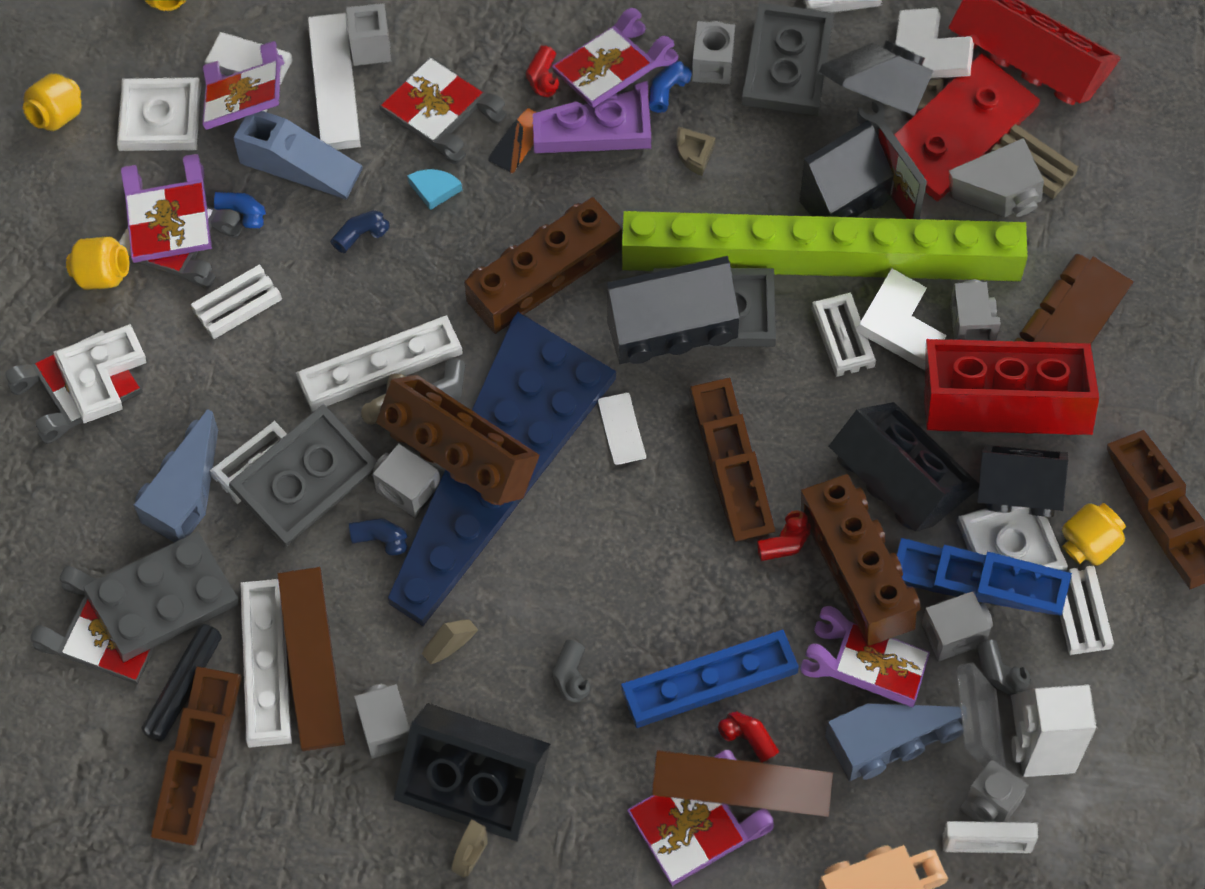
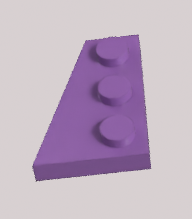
[533,81,651,153]

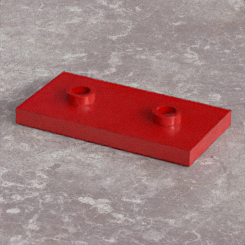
[894,53,1040,202]

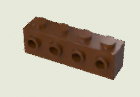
[464,197,622,334]
[376,375,540,505]
[801,474,921,646]

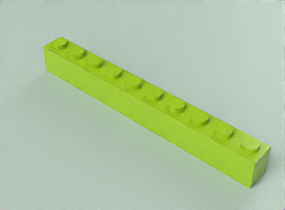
[622,211,1028,281]

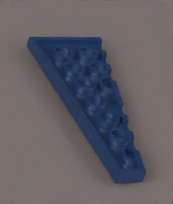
[388,312,616,626]

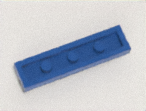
[621,630,799,728]

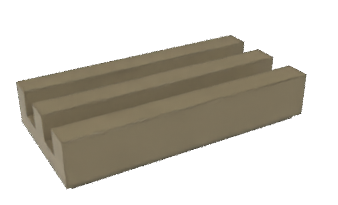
[991,124,1078,199]

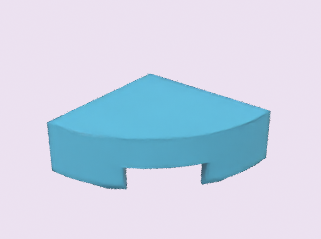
[407,169,463,210]

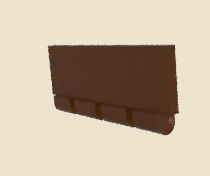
[1014,254,1134,344]

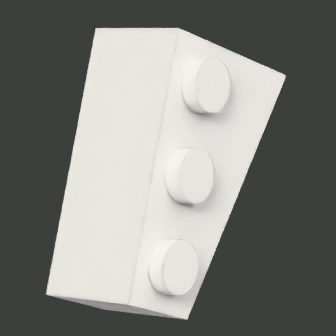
[1011,685,1096,777]

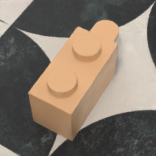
[818,845,948,889]

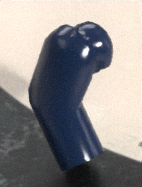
[330,210,390,253]
[349,518,408,555]

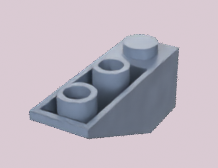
[234,111,363,200]
[134,409,218,542]
[825,704,970,781]

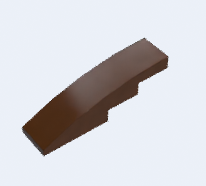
[689,377,776,542]
[1107,430,1205,589]
[278,567,345,751]
[151,666,242,846]
[652,750,833,817]

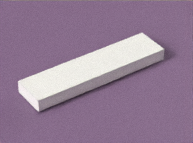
[308,13,361,150]
[296,315,463,412]
[241,579,292,747]

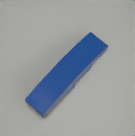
[897,538,1072,616]

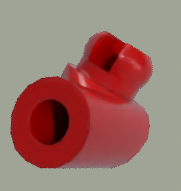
[526,45,559,97]
[757,510,811,561]
[718,711,780,763]

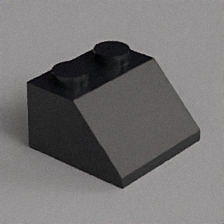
[799,120,894,218]
[978,445,1068,517]

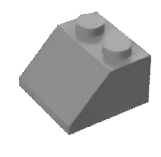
[949,138,1044,217]

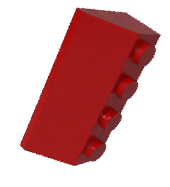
[948,0,1121,105]
[924,339,1099,435]

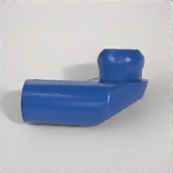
[649,61,692,113]
[214,192,266,228]

